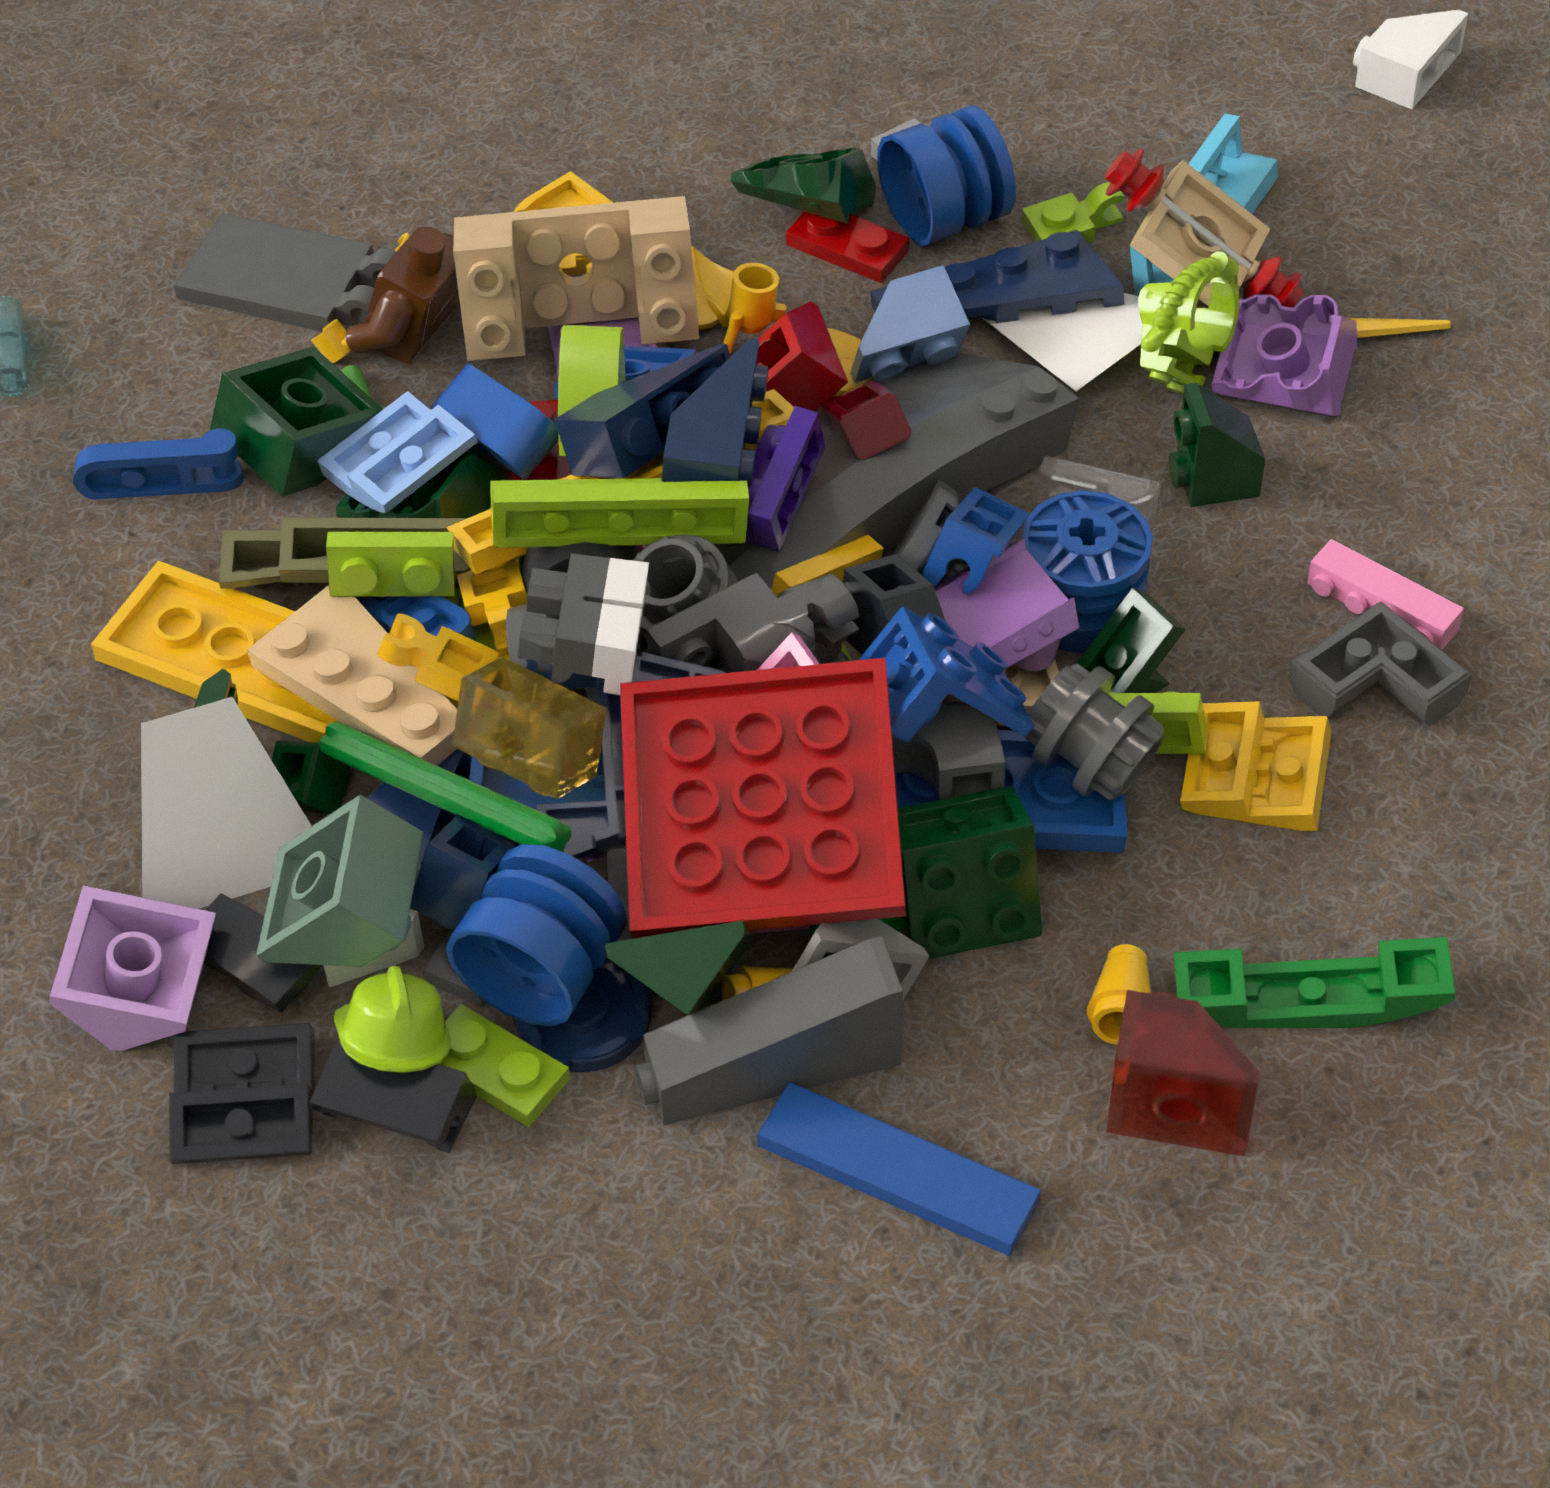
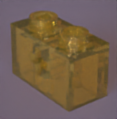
[452,657,607,800]

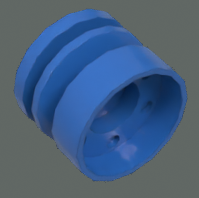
[877,105,1016,247]
[1021,490,1153,653]
[446,844,628,1026]

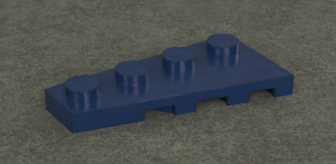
[870,229,1124,323]

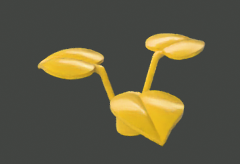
[691,246,875,396]

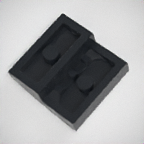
[169,1023,315,1164]

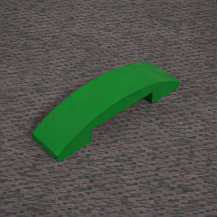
[1174,937,1455,1028]

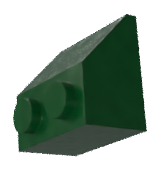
[210,346,383,497]

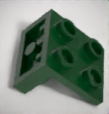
[898,785,1042,959]

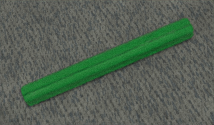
[319,721,571,852]

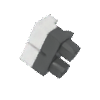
[518,553,649,695]

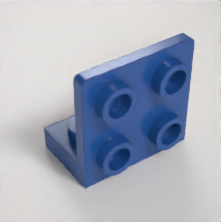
[859,606,1035,743]

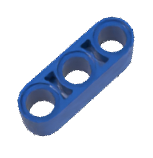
[430,363,559,480]

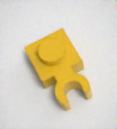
[377,613,500,708]

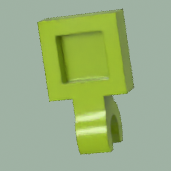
[1022,182,1124,243]

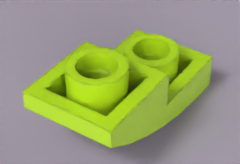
[558,325,626,456]

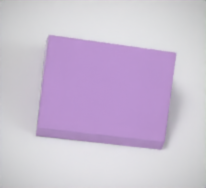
[49,885,216,1051]

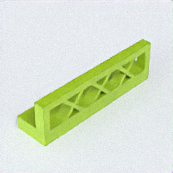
[490,478,749,548]

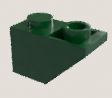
[1169,383,1265,507]

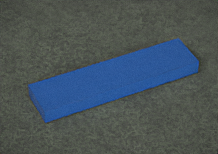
[757,1082,1041,1256]

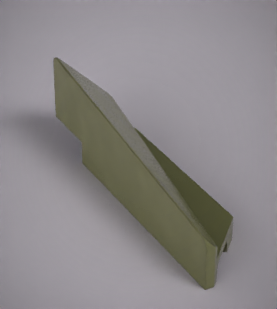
[219,517,471,589]

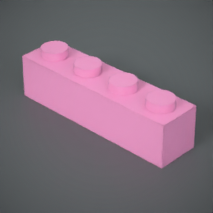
[1307,539,1464,650]

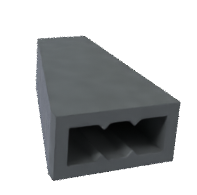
[635,936,903,1125]

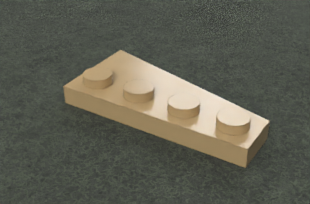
[247,585,471,766]

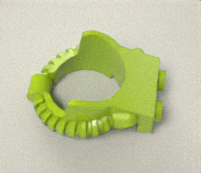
[1139,251,1239,395]

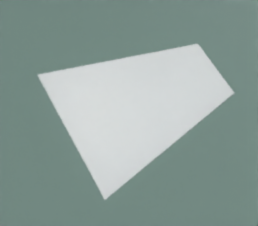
[981,293,1142,392]
[141,697,312,909]

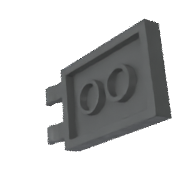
[174,213,396,332]

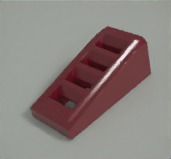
[822,380,911,460]

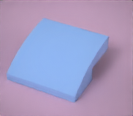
[317,391,478,513]

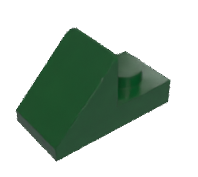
[1076,588,1186,693]

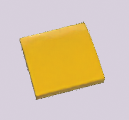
[1180,701,1332,831]

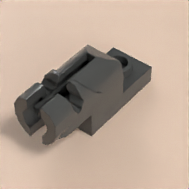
[647,572,859,673]

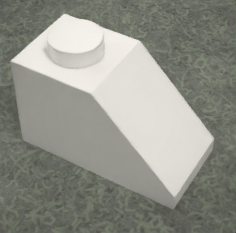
[1353,10,1468,109]

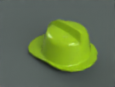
[334,966,451,1073]

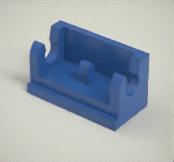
[922,487,1030,594]

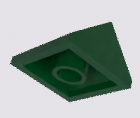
[605,921,755,1015]

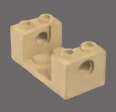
[453,196,699,361]

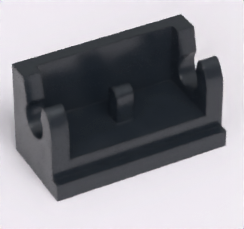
[309,1035,477,1153]

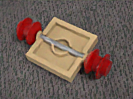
[1104,148,1303,308]

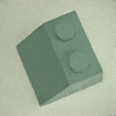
[256,794,424,967]

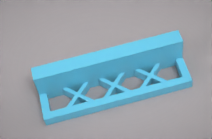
[1130,113,1278,296]

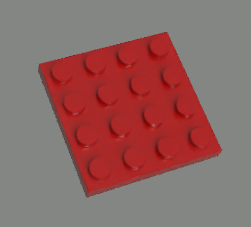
[620,658,907,939]

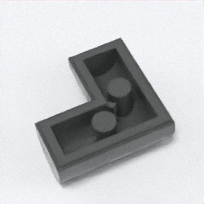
[1290,601,1472,726]

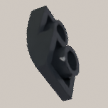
[204,893,323,1012]

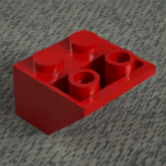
[757,301,848,412]

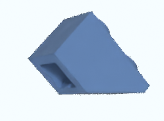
[850,265,970,383]

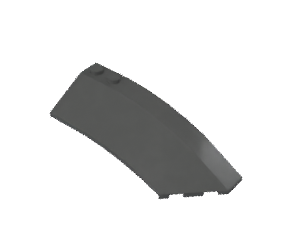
[705,353,1079,669]

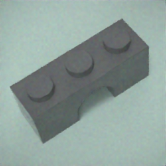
[892,702,1006,800]

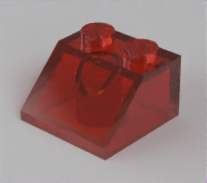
[1106,990,1260,1156]

